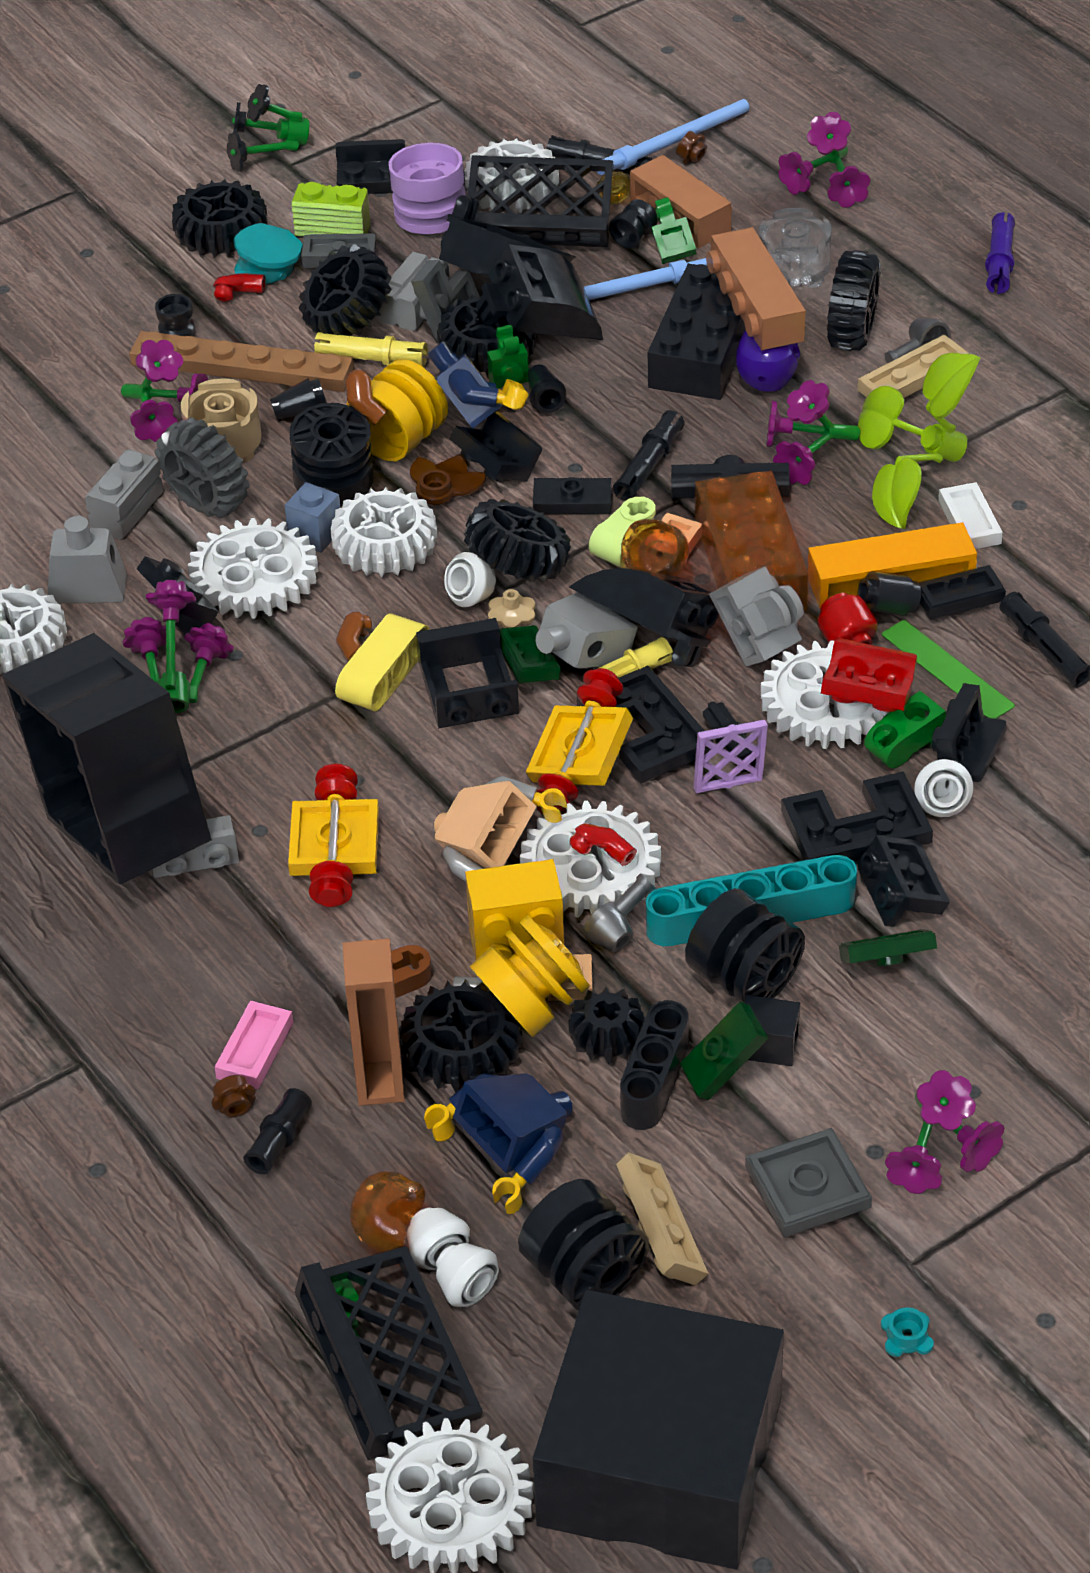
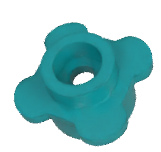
[881,1307,934,1357]

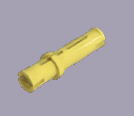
[314,332,428,366]

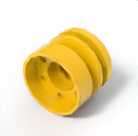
[346,359,448,462]
[469,915,590,1038]

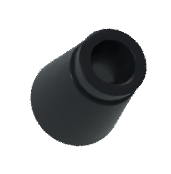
[527,364,566,413]
[270,378,327,420]

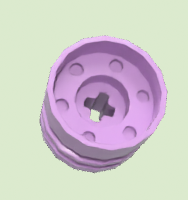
[389,143,466,234]

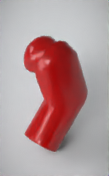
[213,273,265,302]
[569,823,637,866]

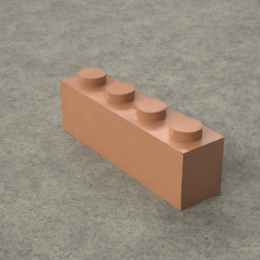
[706,227,806,350]
[342,938,405,1106]

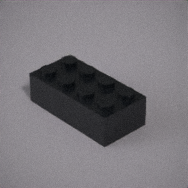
[647,263,746,400]

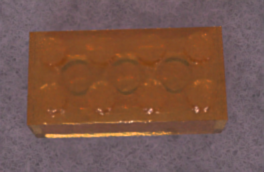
[695,471,808,611]

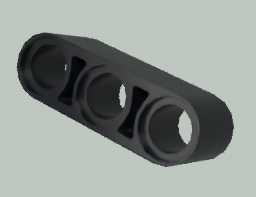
[620,1000,689,1130]

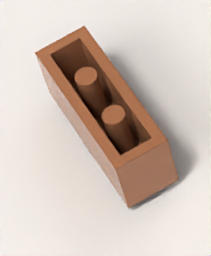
[630,155,732,249]

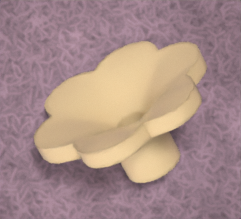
[488,589,536,628]

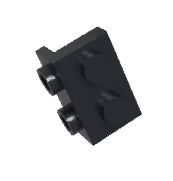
[450,411,542,482]
[137,556,219,635]
[932,683,1007,782]

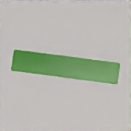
[881,620,1015,719]

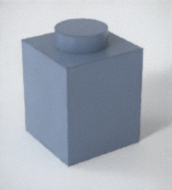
[285,482,340,553]

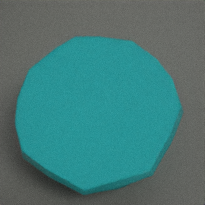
[234,223,303,284]

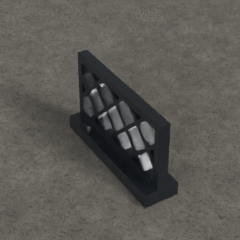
[468,155,614,247]
[294,1246,483,1461]

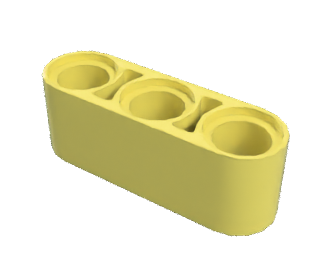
[335,613,430,712]

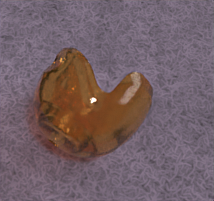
[621,519,689,576]
[350,1171,425,1253]

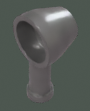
[884,318,951,364]
[582,873,656,952]

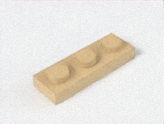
[857,335,969,398]
[616,1152,708,1286]

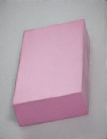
[214,1001,293,1090]

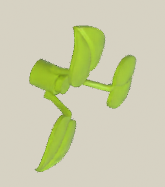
[858,353,981,529]

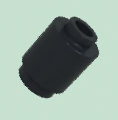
[857,571,921,616]

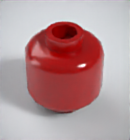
[817,592,878,645]

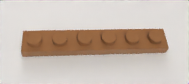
[129,331,354,392]

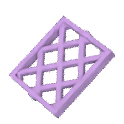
[693,720,768,793]

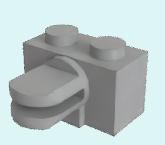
[709,566,804,666]

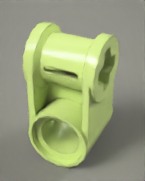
[589,497,656,568]

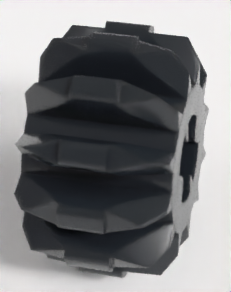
[568,986,646,1064]

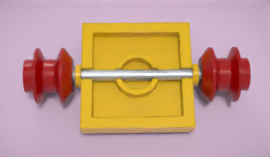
[526,668,633,815]
[288,764,379,907]

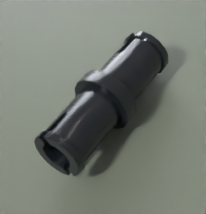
[243,1088,312,1174]

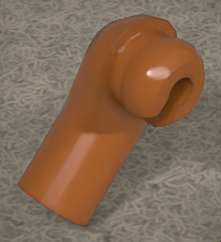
[346,370,387,425]
[336,611,372,662]

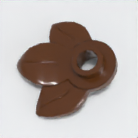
[410,454,486,505]

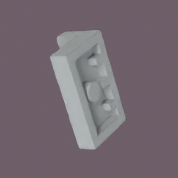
[153,815,239,878]

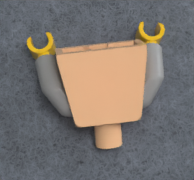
[434,776,567,882]

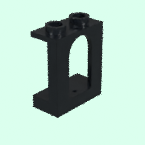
[416,618,519,729]

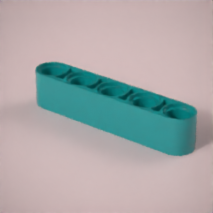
[646,855,857,946]

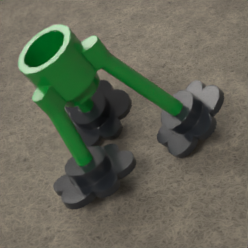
[227,84,309,172]

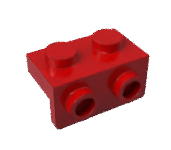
[820,638,917,712]

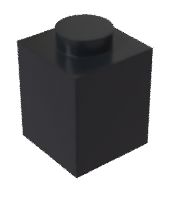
[744,995,800,1066]

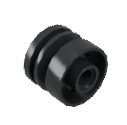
[290,403,373,507]
[685,888,805,1003]
[518,1179,649,1310]

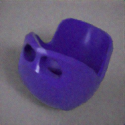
[736,331,800,392]

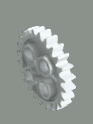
[188,518,318,619]
[761,640,889,749]
[520,801,661,918]
[366,1418,534,1573]

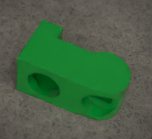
[864,691,946,769]

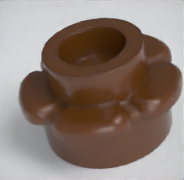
[676,131,707,164]
[211,1075,256,1117]

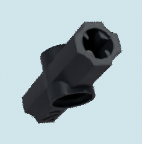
[671,455,790,507]

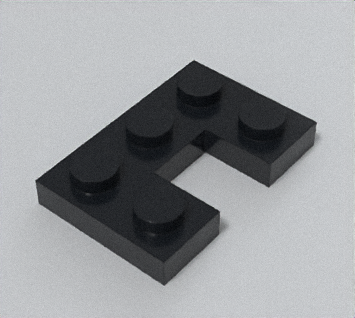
[577,666,713,784]
[781,771,933,861]

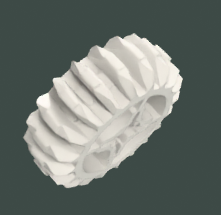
[465,138,559,214]
[330,487,438,578]
[0,584,67,675]

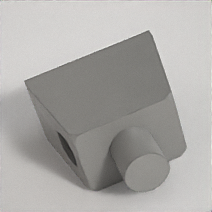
[48,516,127,604]
[536,592,638,668]

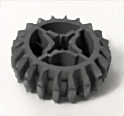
[154,417,250,518]

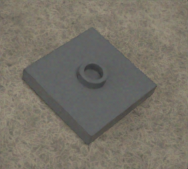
[745,1128,872,1237]

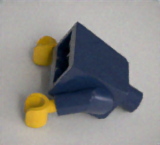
[427,340,528,429]
[424,1073,573,1214]

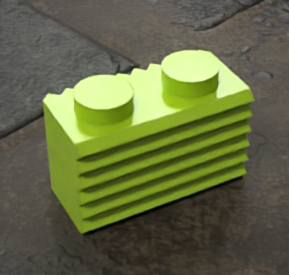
[291,182,371,237]

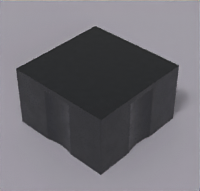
[2,633,212,885]
[532,1289,784,1570]

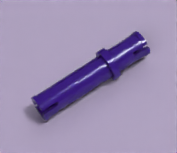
[985,212,1015,294]

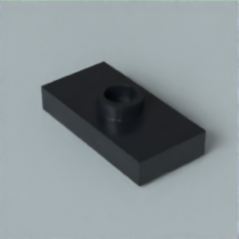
[533,477,612,514]
[919,565,1006,620]

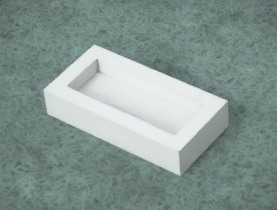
[938,482,1003,549]

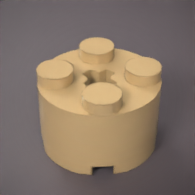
[181,378,262,463]

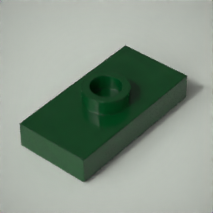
[500,625,560,683]
[839,929,937,966]
[680,1002,768,1100]

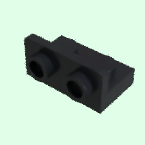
[336,139,406,194]
[857,835,950,927]

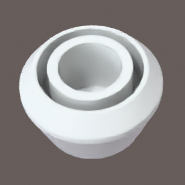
[444,552,496,607]
[914,759,973,817]
[407,1208,470,1270]
[436,1243,499,1307]

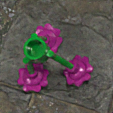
[122,580,234,713]

